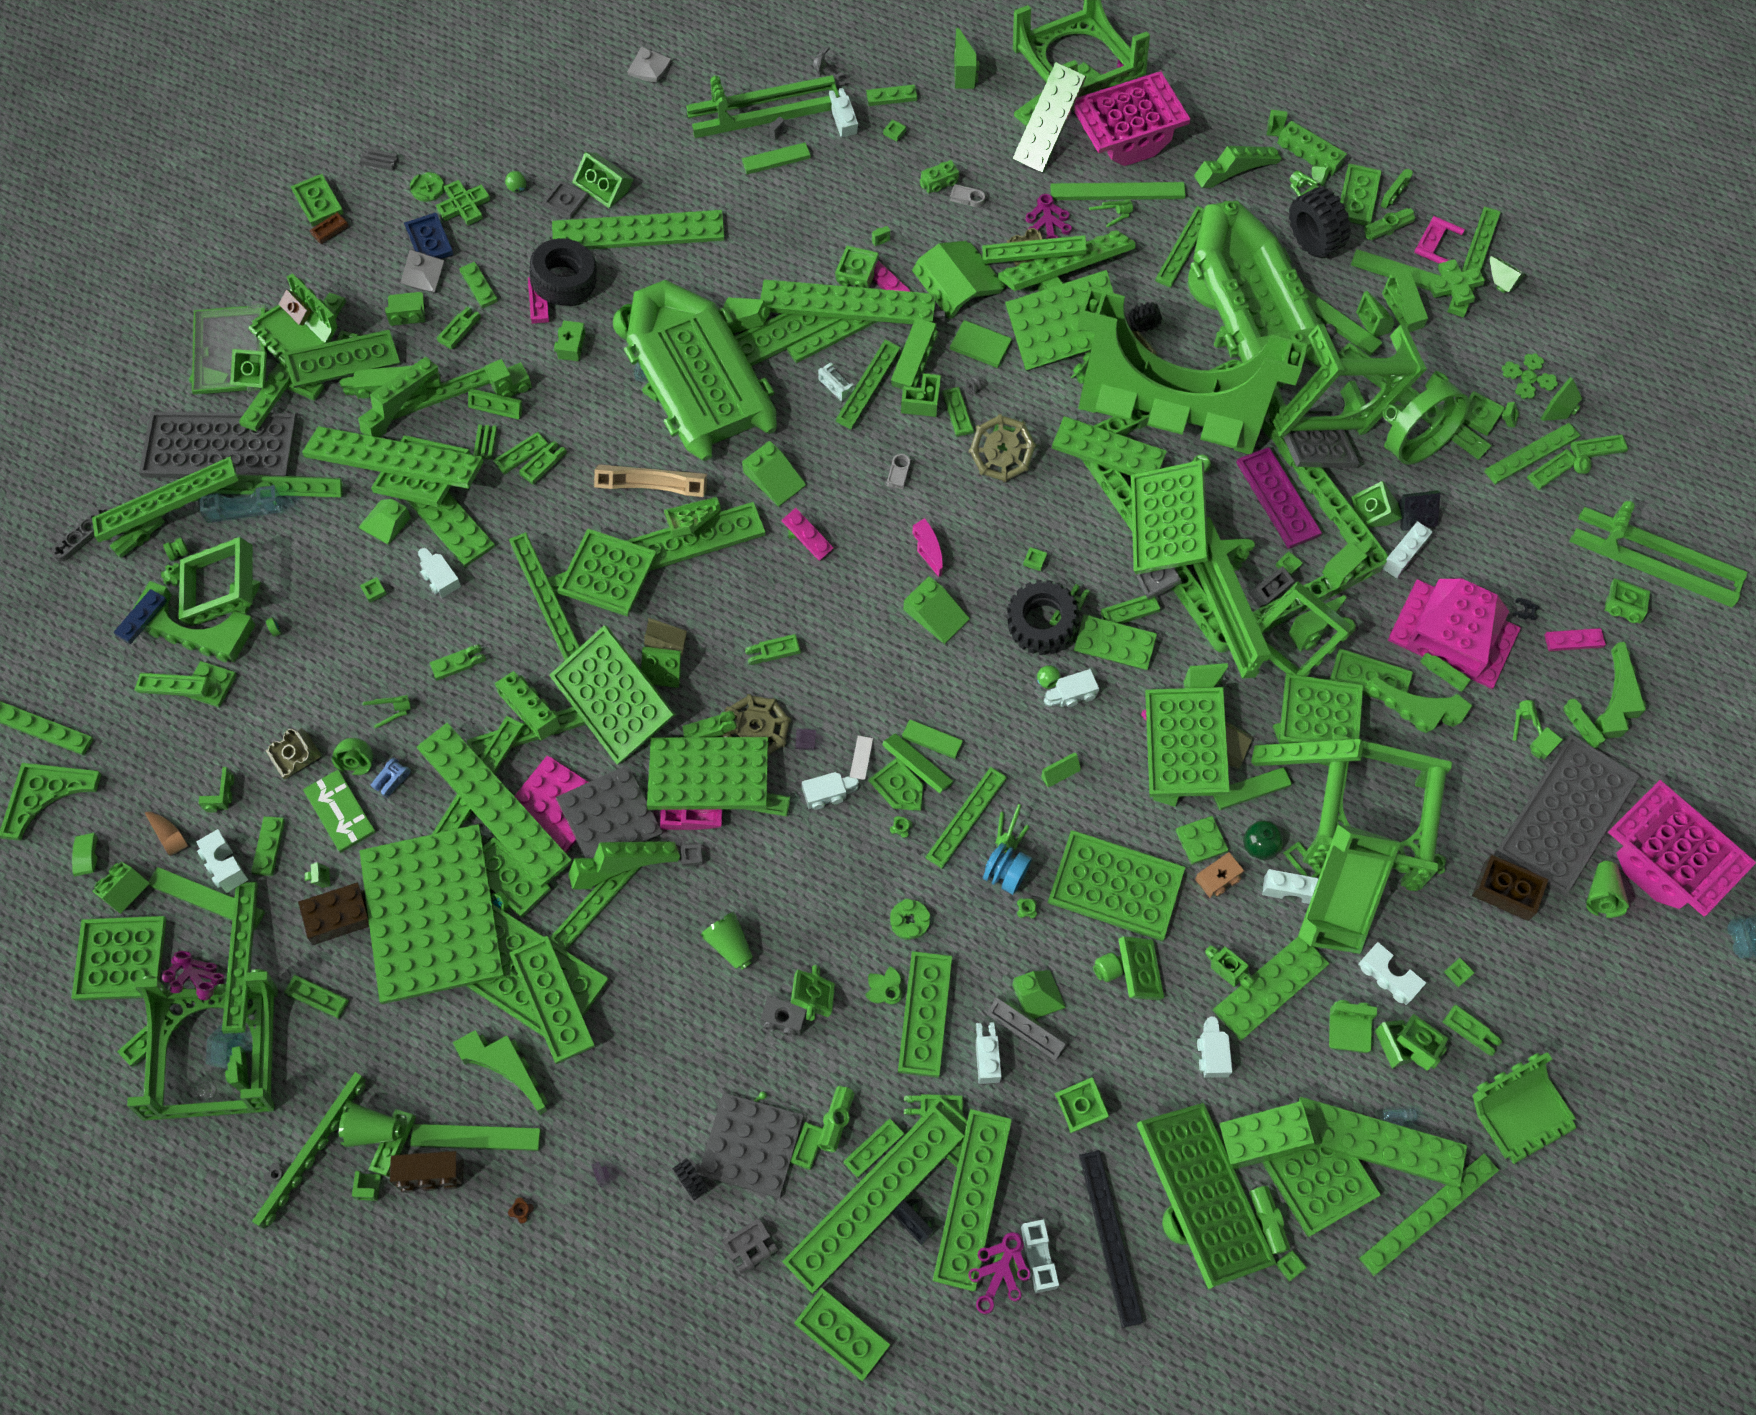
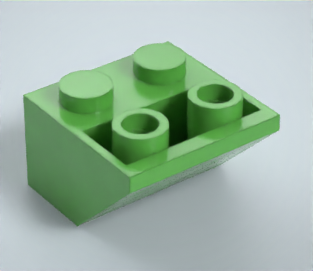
[92,861,149,914]

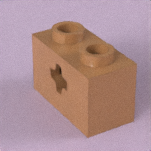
[1195,852,1244,898]

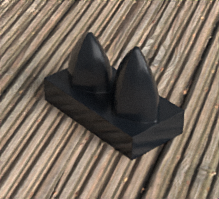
[892,1199,935,1245]

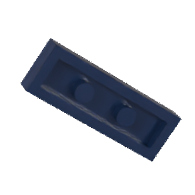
[113,589,167,645]

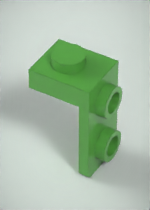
[198,767,234,813]

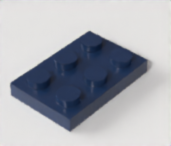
[404,213,454,259]

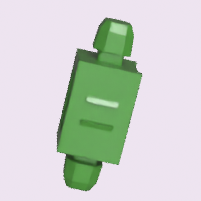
[1205,945,1255,988]

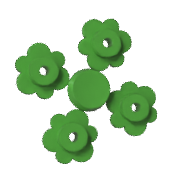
[1501,353,1558,399]

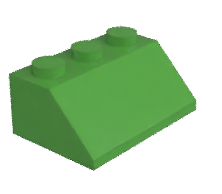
[572,152,633,208]

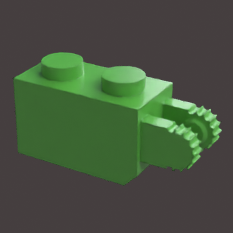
[1322,540,1371,587]

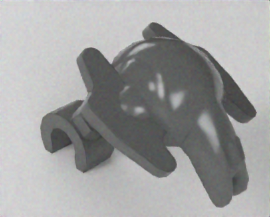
[813,47,847,86]

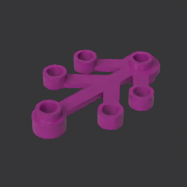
[1026,194,1072,239]
[162,951,224,1000]
[968,1232,1031,1315]

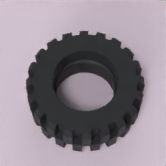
[1289,187,1351,258]
[1007,580,1079,655]

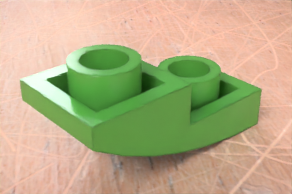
[72,833,98,876]

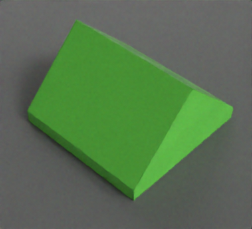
[1375,1020,1413,1069]

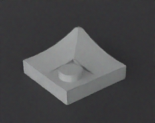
[627,47,671,82]
[400,250,444,293]

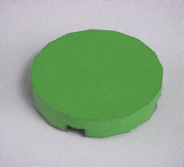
[410,172,444,202]

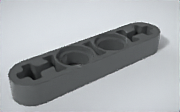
[51,506,110,561]

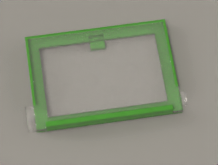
[192,300,267,397]

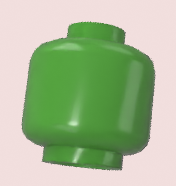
[1093,952,1123,983]

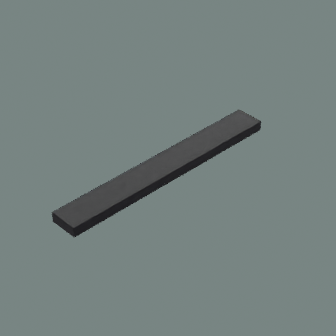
[1079,1150,1144,1328]

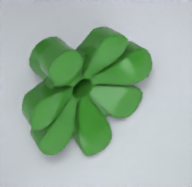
[161,563,180,586]

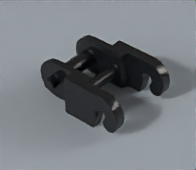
[1512,598,1539,620]

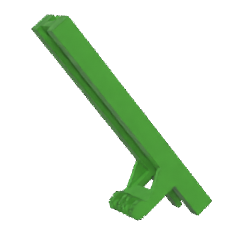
[686,75,840,138]
[1569,501,1748,607]
[1193,517,1271,679]

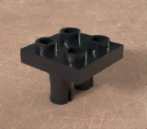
[1398,490,1441,531]

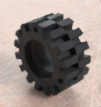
[1129,302,1162,332]
[672,1158,708,1200]

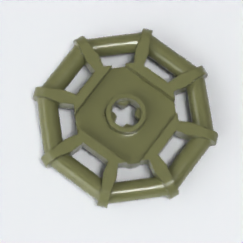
[969,414,1037,483]
[720,694,791,755]

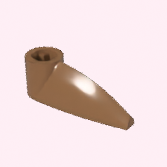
[145,812,188,856]

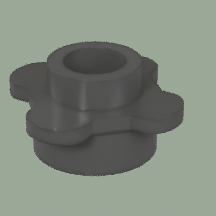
[263,1162,288,1187]

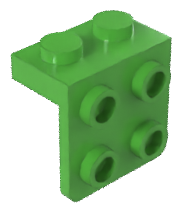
[385,292,425,326]
[1329,1000,1377,1053]

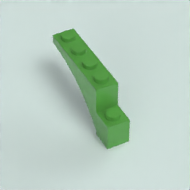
[1194,146,1282,188]
[358,357,439,438]
[1595,642,1646,739]
[1365,677,1472,733]
[568,842,680,890]
[453,1030,548,1115]

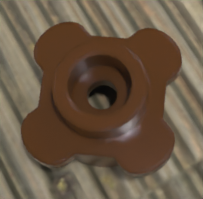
[508,1197,534,1224]

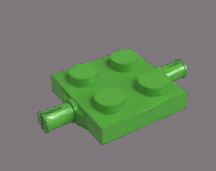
[791,965,835,1021]

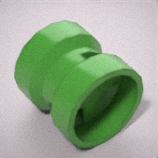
[163,537,189,561]

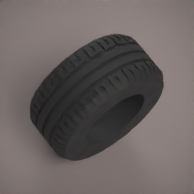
[529,238,597,306]

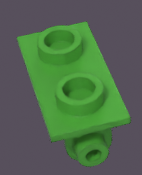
[1070,351,1091,383]

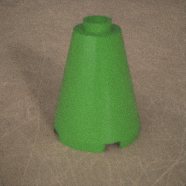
[1586,861,1629,918]
[700,911,753,970]
[339,1103,403,1147]

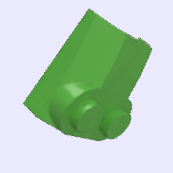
[1055,1077,1110,1133]

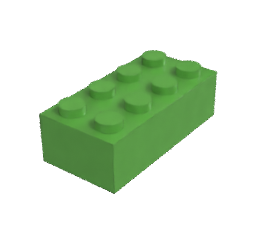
[1219,1101,1317,1169]

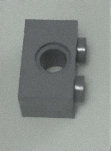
[1248,567,1294,607]
[760,996,807,1037]

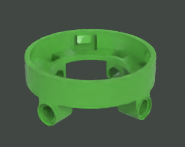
[1383,371,1469,465]

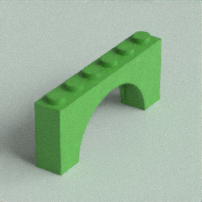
[132,581,256,662]

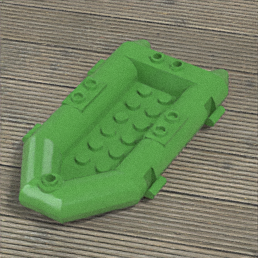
[1191,200,1322,367]
[624,280,777,461]

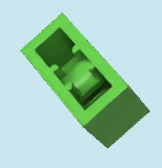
[554,320,586,361]

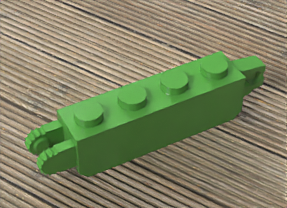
[339,366,441,399]

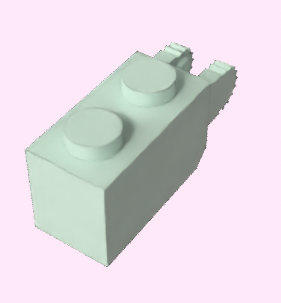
[829,88,858,138]
[418,548,461,598]
[1044,669,1099,707]
[802,772,858,810]
[1197,1016,1232,1078]
[975,1022,1001,1084]

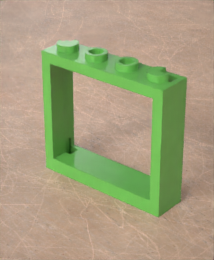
[179,537,253,626]
[1245,581,1350,677]

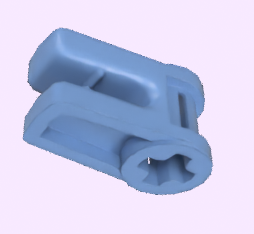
[371,758,411,798]

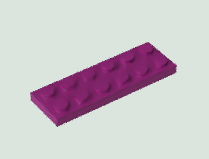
[1236,447,1322,549]

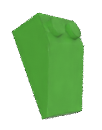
[954,28,979,89]
[742,441,806,507]
[903,576,970,644]
[1288,595,1346,652]

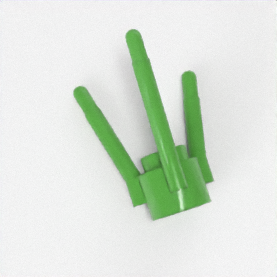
[1289,170,1318,196]
[1089,199,1133,227]
[362,695,411,728]
[1513,700,1543,741]
[995,804,1029,852]

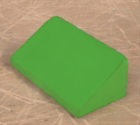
[1041,753,1081,788]

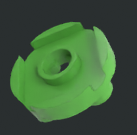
[890,899,930,940]

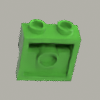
[835,246,879,288]
[1604,578,1650,624]
[1397,1014,1448,1071]

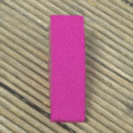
[912,518,943,577]
[659,809,722,830]

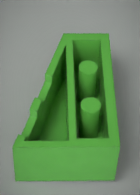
[1382,268,1428,332]

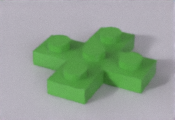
[436,180,490,226]
[1428,259,1485,306]

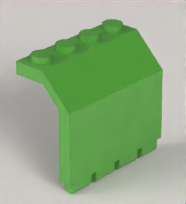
[912,241,1005,319]
[248,273,338,368]
[1473,1052,1576,1164]

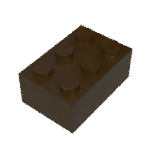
[1472,854,1549,921]
[298,882,369,945]
[390,1151,464,1193]

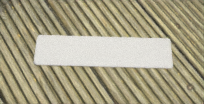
[850,736,873,780]

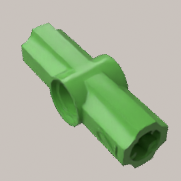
[1364,208,1415,240]
[109,517,165,558]
[818,1086,855,1153]
[1250,1186,1291,1255]

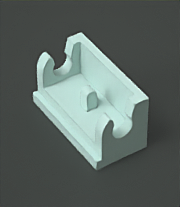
[818,363,855,402]

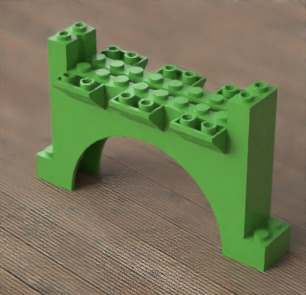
[1077,287,1307,454]

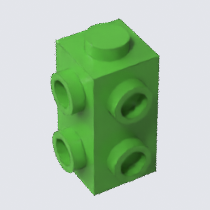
[920,160,959,194]

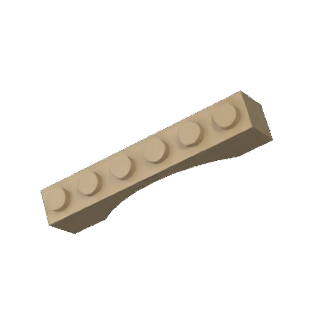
[594,465,707,497]

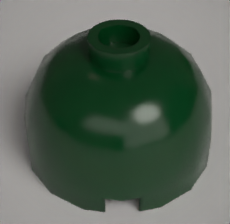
[1243,820,1284,861]

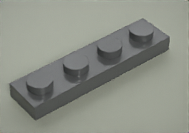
[987,995,1067,1060]

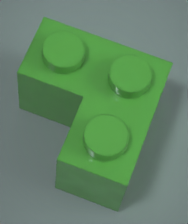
[485,359,532,398]
[901,373,941,417]

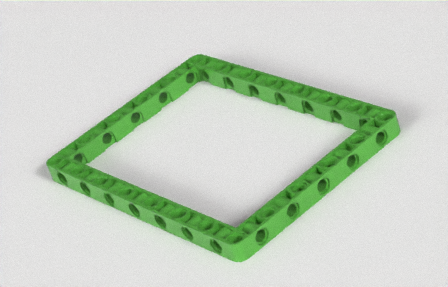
[1082,359,1388,653]

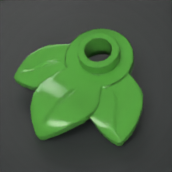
[865,967,902,1005]

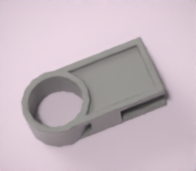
[950,184,985,207]
[887,454,910,490]

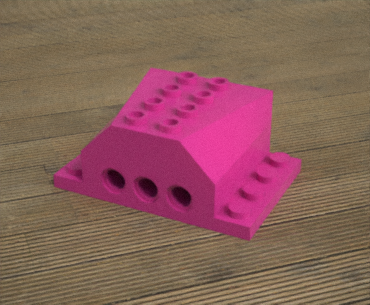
[1072,71,1190,166]
[1387,579,1521,689]
[1608,780,1756,917]

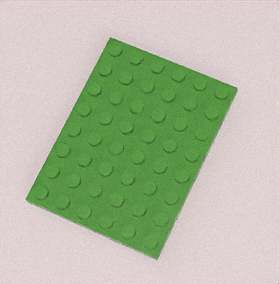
[359,824,504,1005]

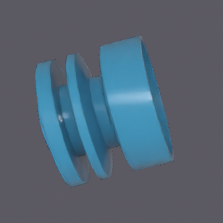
[983,842,1032,895]

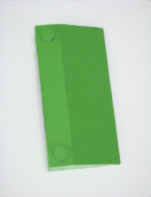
[1298,825,1401,954]

